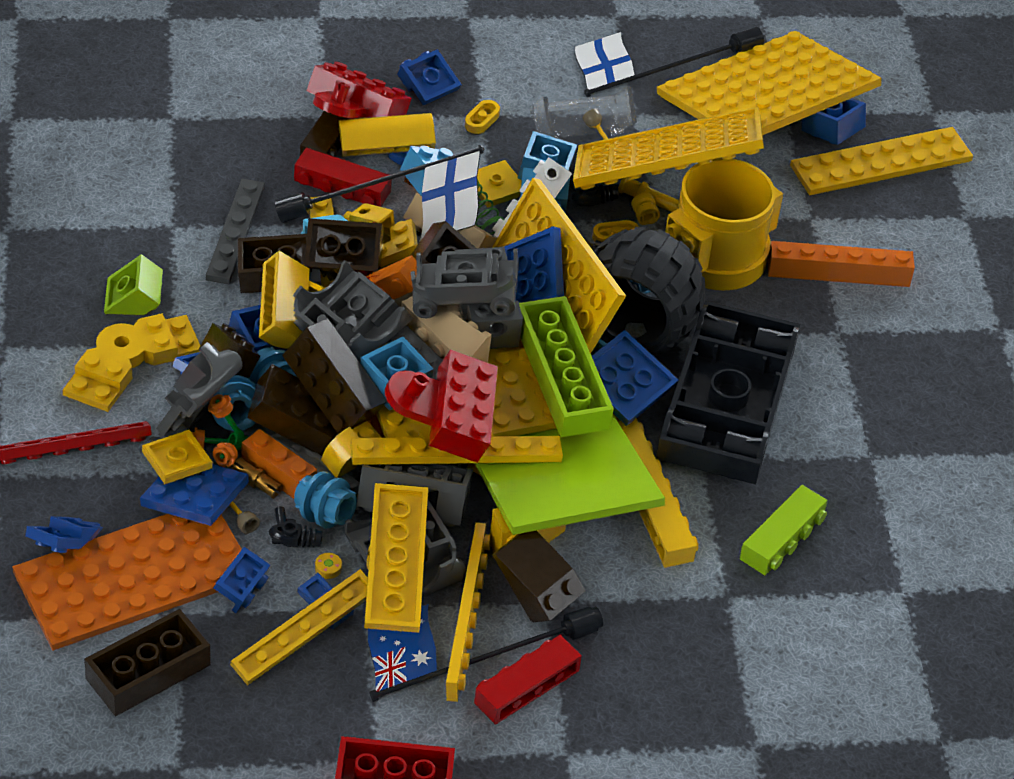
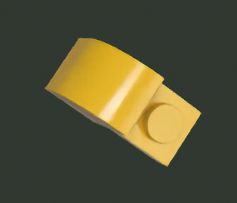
[321,421,382,478]

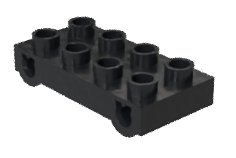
[656,300,801,485]

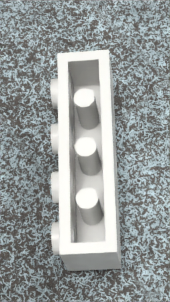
[492,157,572,238]

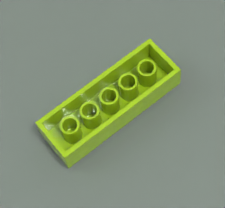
[519,296,614,437]

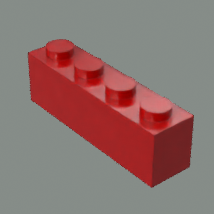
[294,148,392,207]
[474,635,582,725]

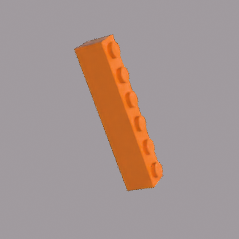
[768,241,915,287]

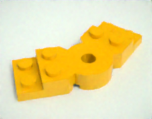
[63,313,200,412]

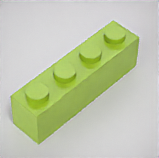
[740,485,828,575]

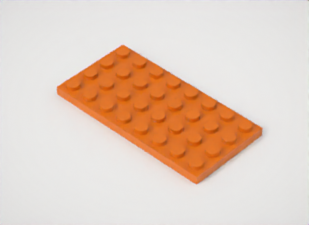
[12,514,242,651]

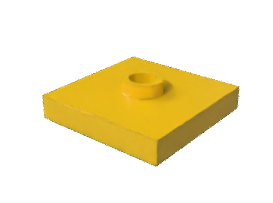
[477,160,522,208]
[142,430,213,484]

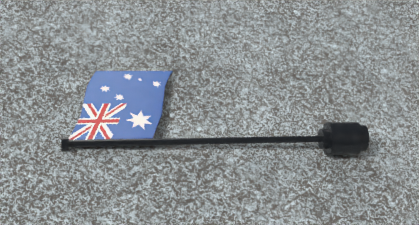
[368,604,603,702]

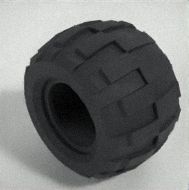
[593,227,705,357]

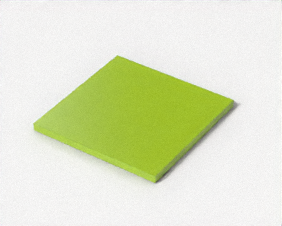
[474,415,665,535]

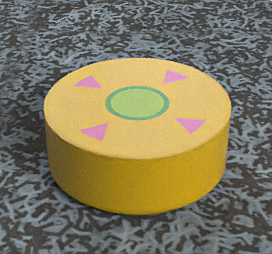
[315,553,342,579]

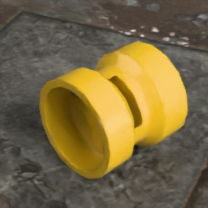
[631,192,660,225]

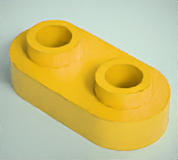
[465,100,500,134]
[592,220,639,242]

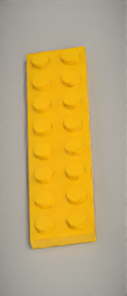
[790,127,973,196]

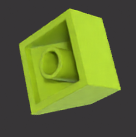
[104,254,163,315]

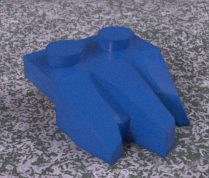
[25,516,103,553]

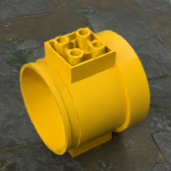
[665,158,784,291]

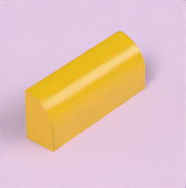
[339,113,436,157]
[259,251,310,349]

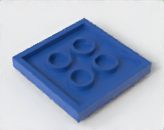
[504,226,564,303]
[592,330,679,426]
[140,464,249,526]

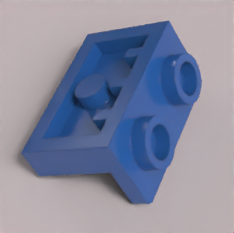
[213,547,270,613]

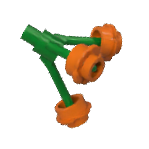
[192,394,248,467]

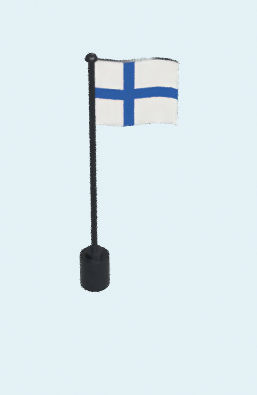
[575,27,764,97]
[275,145,485,241]

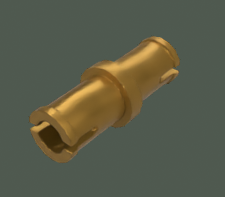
[232,457,283,499]

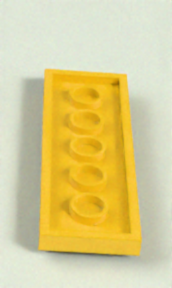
[364,483,428,633]

